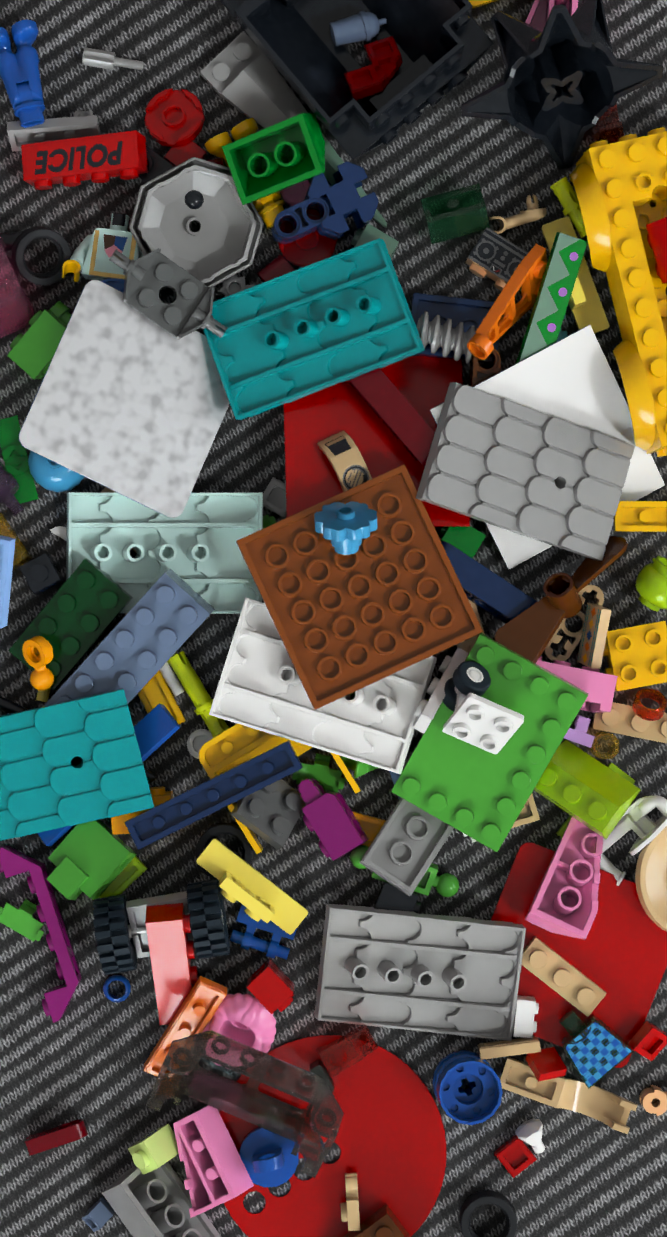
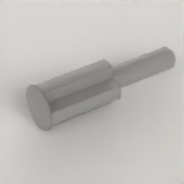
[82,47,144,70]

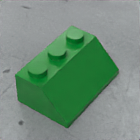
[222,113,325,205]

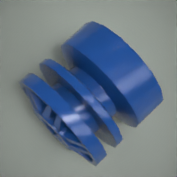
[432,1050,503,1125]

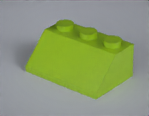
[534,740,641,839]

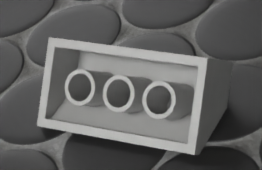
[102,1162,221,1237]

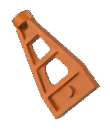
[467,244,547,360]

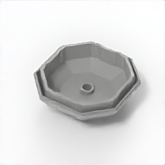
[129,157,264,287]

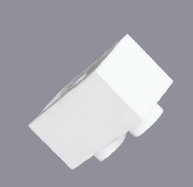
[513,995,539,1038]

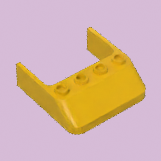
[199,724,361,854]

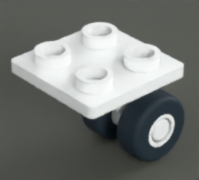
[442,661,524,754]

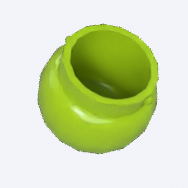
[635,556,667,612]

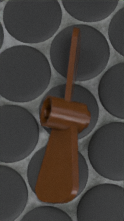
[495,536,627,664]

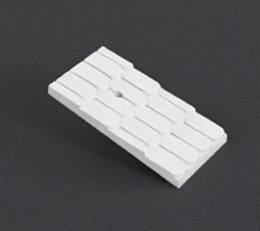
[209,598,437,774]

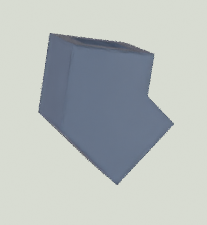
[82,1196,115,1232]

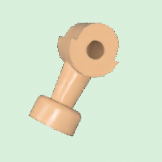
[639,1085,667,1116]

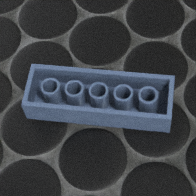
[44,569,215,706]

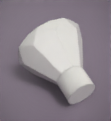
[515,1119,545,1154]

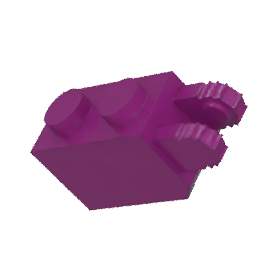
[298,778,369,861]

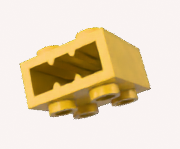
[603,621,667,691]

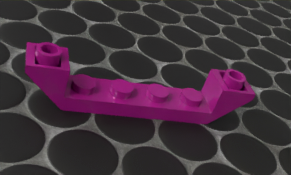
[0,845,82,1023]

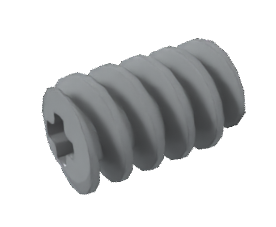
[417,311,475,364]

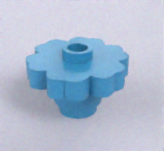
[314,501,378,555]

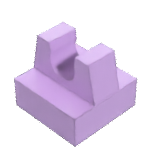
[564,715,595,748]

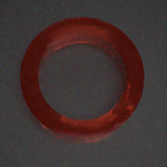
[632,688,667,721]

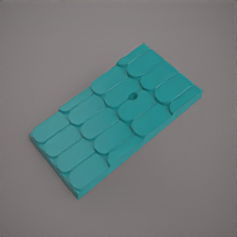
[203,238,425,420]
[0,688,154,841]

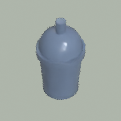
[329,10,387,47]

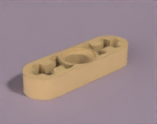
[544,585,604,662]

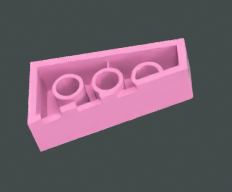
[536,656,618,713]

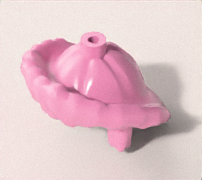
[200,993,276,1069]

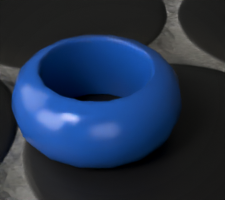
[103,975,131,1002]

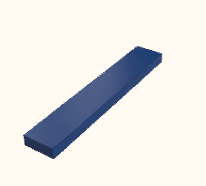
[37,703,181,847]

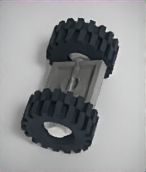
[93,879,230,975]

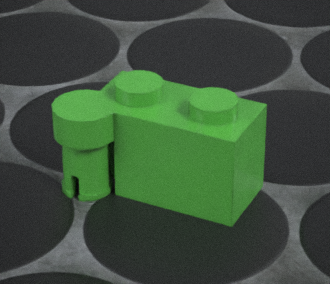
[7,301,71,380]

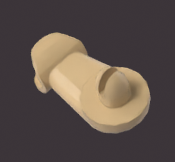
[489,194,547,234]

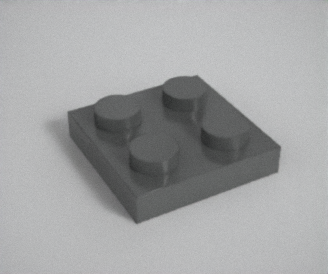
[231,779,306,850]

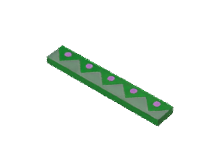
[516,232,588,363]

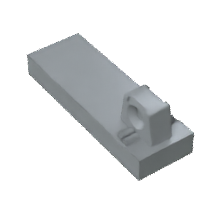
[7,110,101,152]

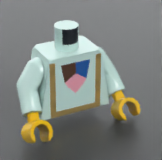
[62,213,144,282]

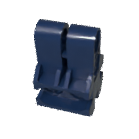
[271,162,379,244]

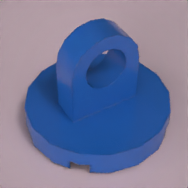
[239,1125,299,1187]

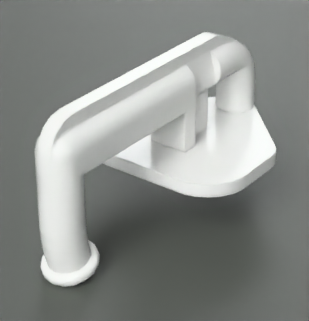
[600,795,667,886]

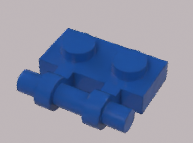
[230,904,297,960]

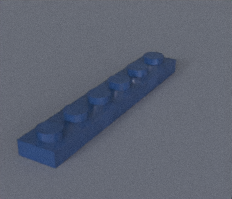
[125,740,303,850]

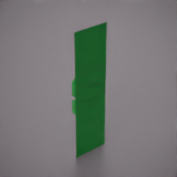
[0,415,39,505]

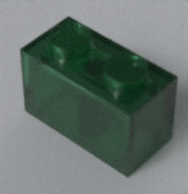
[421,183,490,244]

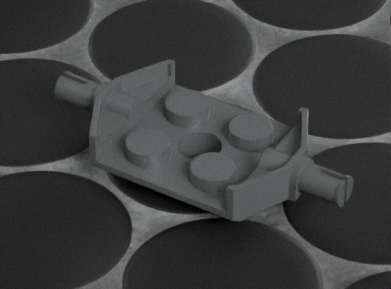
[109,248,228,340]

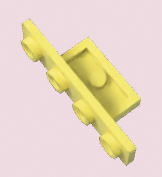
[541,216,610,334]
[196,838,308,935]

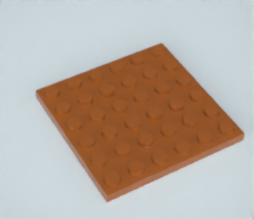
[236,464,483,710]

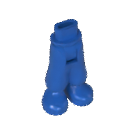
[0,19,46,128]

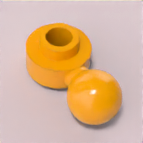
[22,636,54,691]

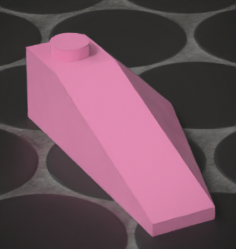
[524,817,603,940]

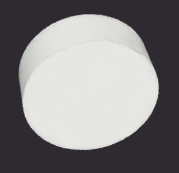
[187,729,213,759]

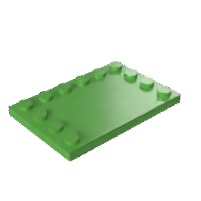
[391,633,588,852]

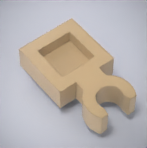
[341,1173,360,1231]

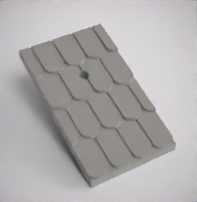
[416,382,635,561]
[314,904,526,1041]

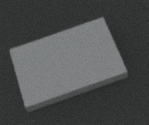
[359,798,454,896]

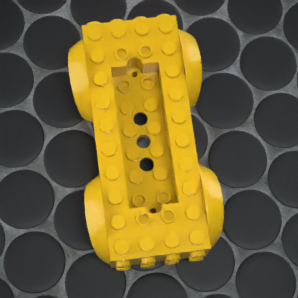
[569,127,667,457]

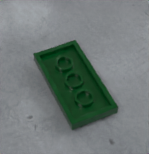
[8,558,133,690]

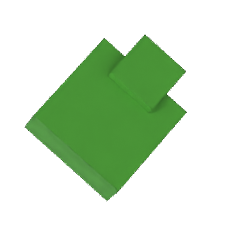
[47,819,137,901]

